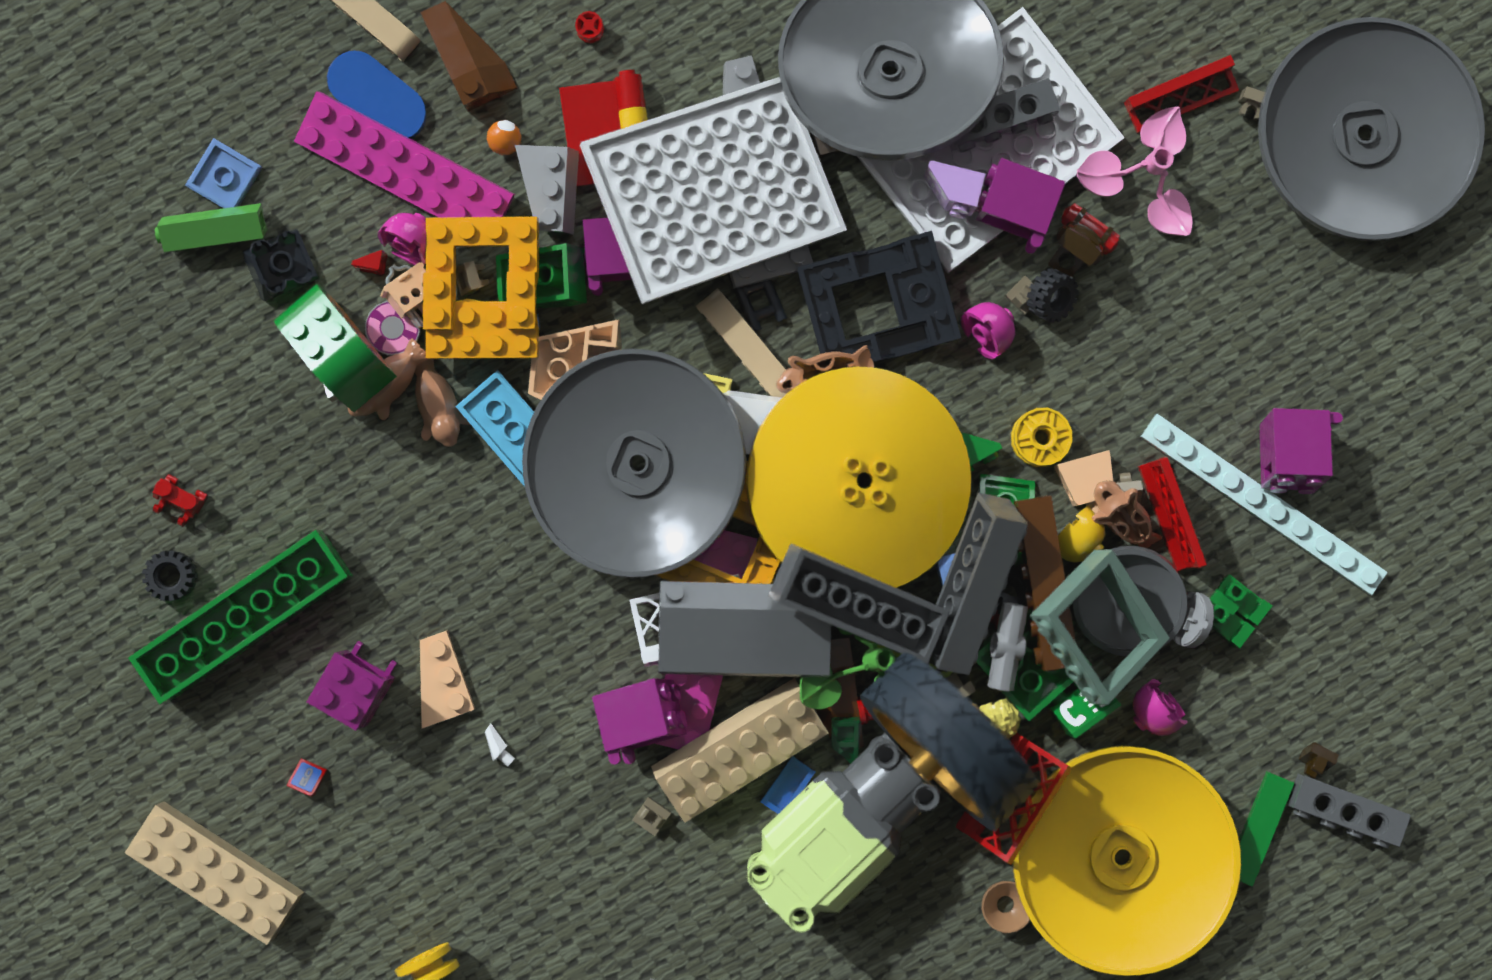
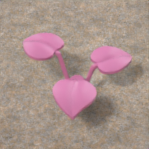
[1077,107,1192,236]

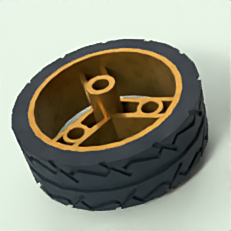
[860,653,1039,831]

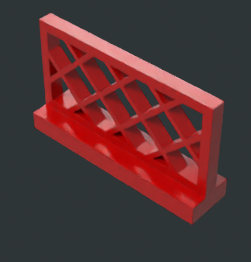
[1138,457,1207,570]
[955,733,1072,865]

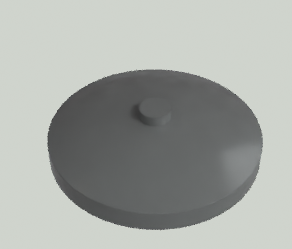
[1073,546,1187,656]

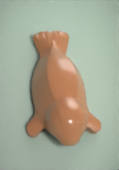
[348,338,428,420]
[776,345,874,394]
[414,359,470,447]
[1092,480,1162,548]

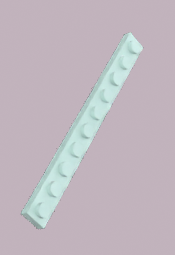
[1140,414,1387,595]

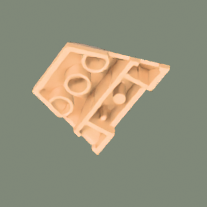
[528,319,622,400]

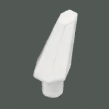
[485,723,515,767]

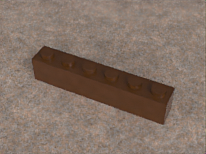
[1014,496,1075,671]

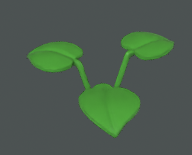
[800,627,897,709]

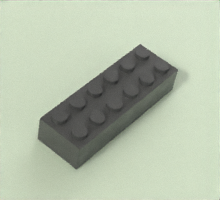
[931,493,1028,675]
[768,544,950,664]

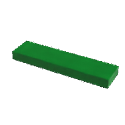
[1239,771,1294,887]

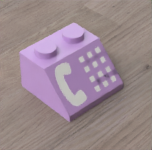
[924,160,985,219]

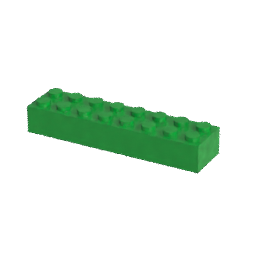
[128,530,353,705]

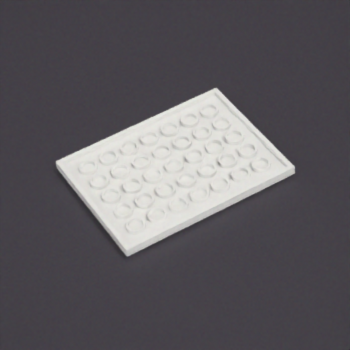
[857,7,1124,273]
[580,77,847,304]

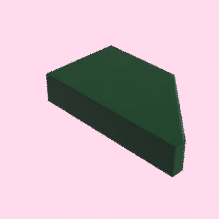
[831,717,860,764]

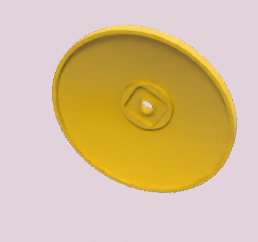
[746,367,971,588]
[1013,746,1241,975]

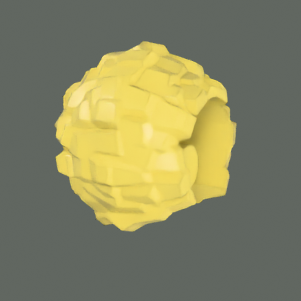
[979,699,1021,740]

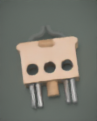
[380,262,426,329]

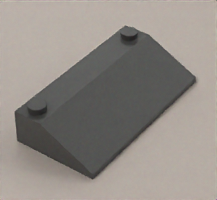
[658,581,831,677]

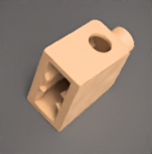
[1054,450,1113,513]

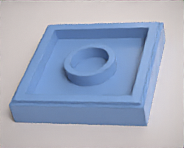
[185,138,263,208]

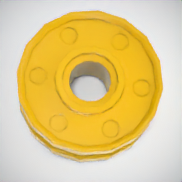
[1011,408,1072,467]
[395,942,460,980]

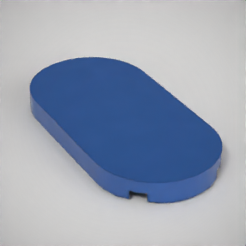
[327,51,426,139]

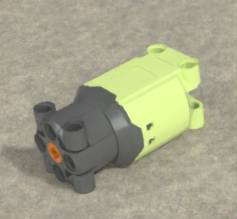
[747,733,941,932]

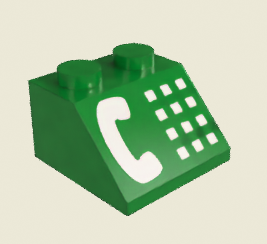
[1047,681,1121,738]

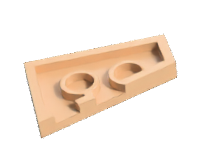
[420,630,475,728]

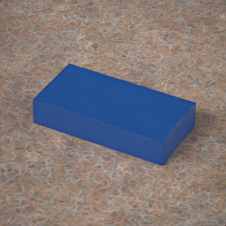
[761,756,815,814]

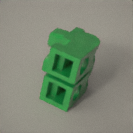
[1209,574,1273,648]

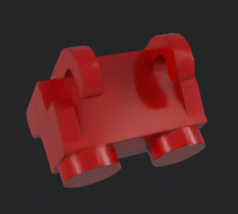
[152,474,209,527]

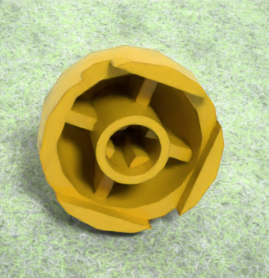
[1058,506,1105,563]

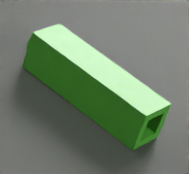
[155,203,267,252]

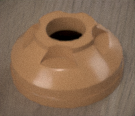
[981,881,1030,933]

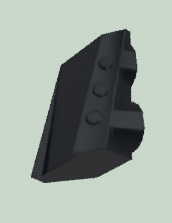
[242,229,318,302]

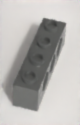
[949,78,1060,153]
[1287,774,1411,849]

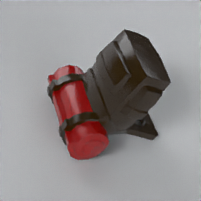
[1048,203,1120,277]

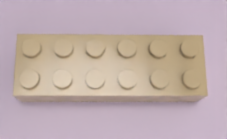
[651,678,829,823]
[125,802,304,945]

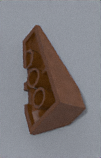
[420,1,518,112]
[800,636,864,748]

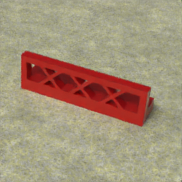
[1124,55,1239,133]

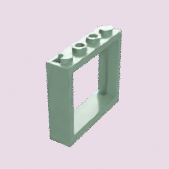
[1030,550,1169,705]

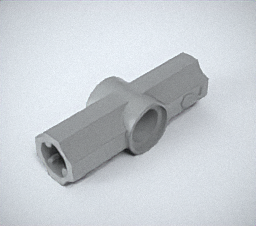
[988,602,1028,691]

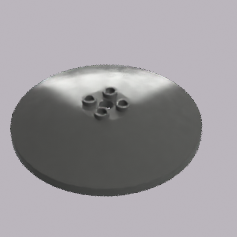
[778,0,1003,160]
[1258,17,1485,241]
[522,349,746,577]

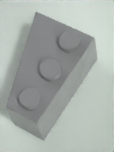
[515,145,579,235]

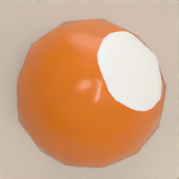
[487,120,521,156]

